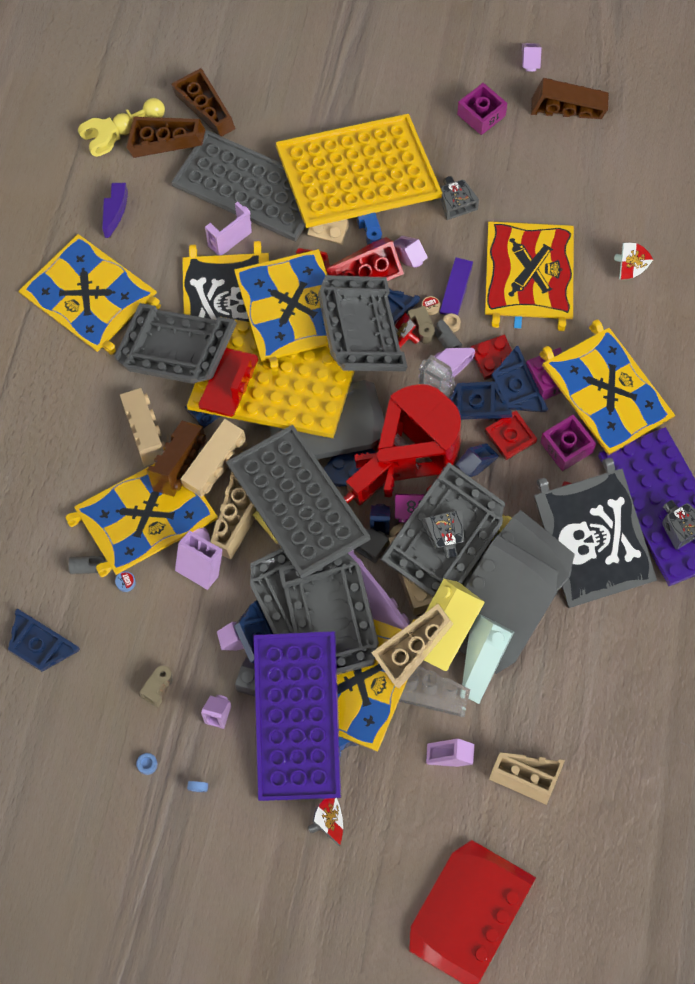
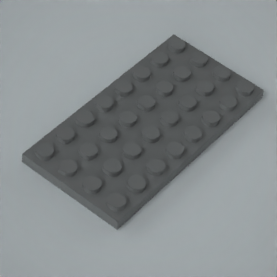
[172,130,305,242]
[226,425,371,579]

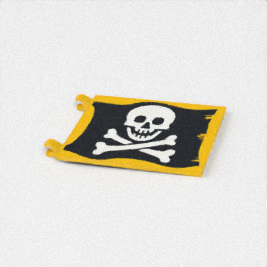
[182,241,269,322]

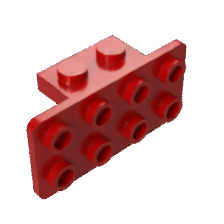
[198,348,258,417]

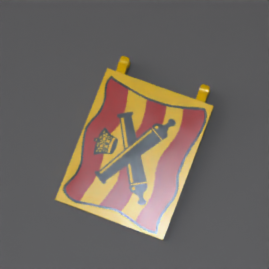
[485,222,574,331]

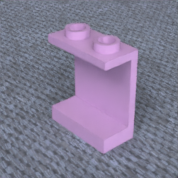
[205,202,252,256]

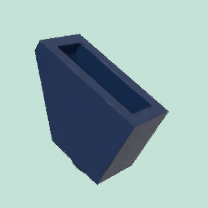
[456,443,499,477]
[370,504,391,535]

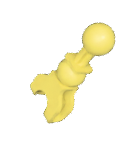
[78,98,165,157]

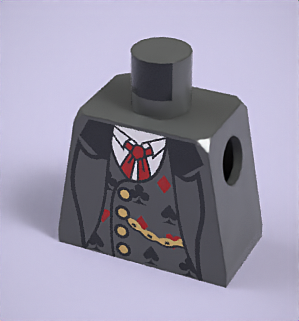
[441,176,479,220]
[662,500,695,550]
[422,510,464,558]

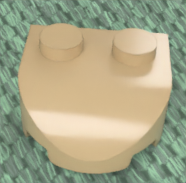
[307,219,349,245]

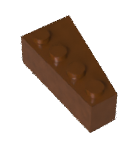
[171,68,235,137]
[531,78,609,119]
[127,117,205,158]
[147,420,206,497]

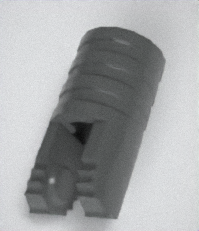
[434,320,462,349]
[69,556,105,574]

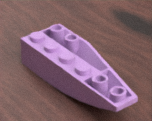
[348,550,410,630]

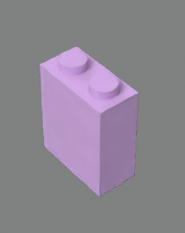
[175,530,222,590]

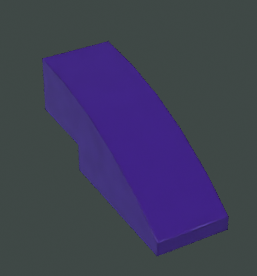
[102,183,128,238]
[440,257,473,316]

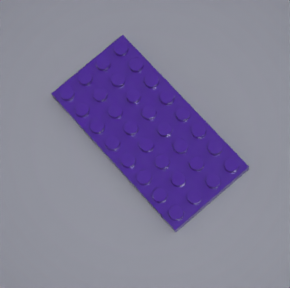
[598,427,695,586]
[254,631,341,801]

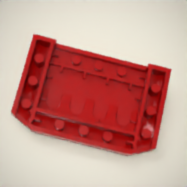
[409,840,536,984]

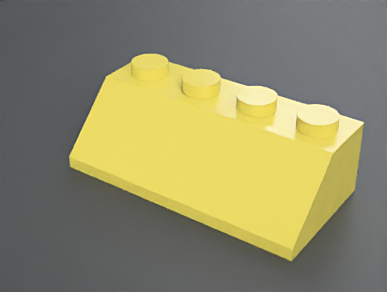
[424,579,485,671]

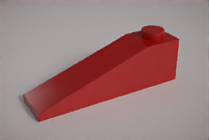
[325,237,404,281]

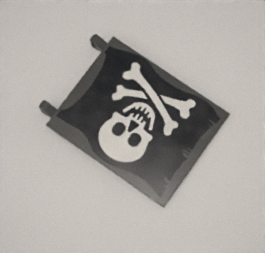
[534,458,657,608]

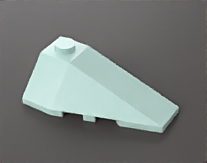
[461,614,514,704]

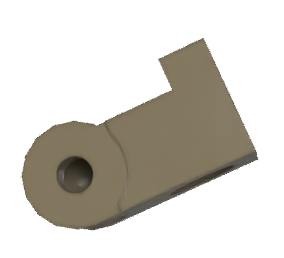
[407,306,435,344]
[140,666,173,708]

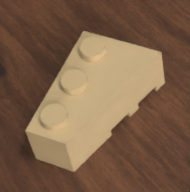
[489,753,565,805]

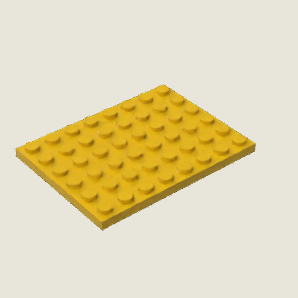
[276,114,442,228]
[187,317,354,438]

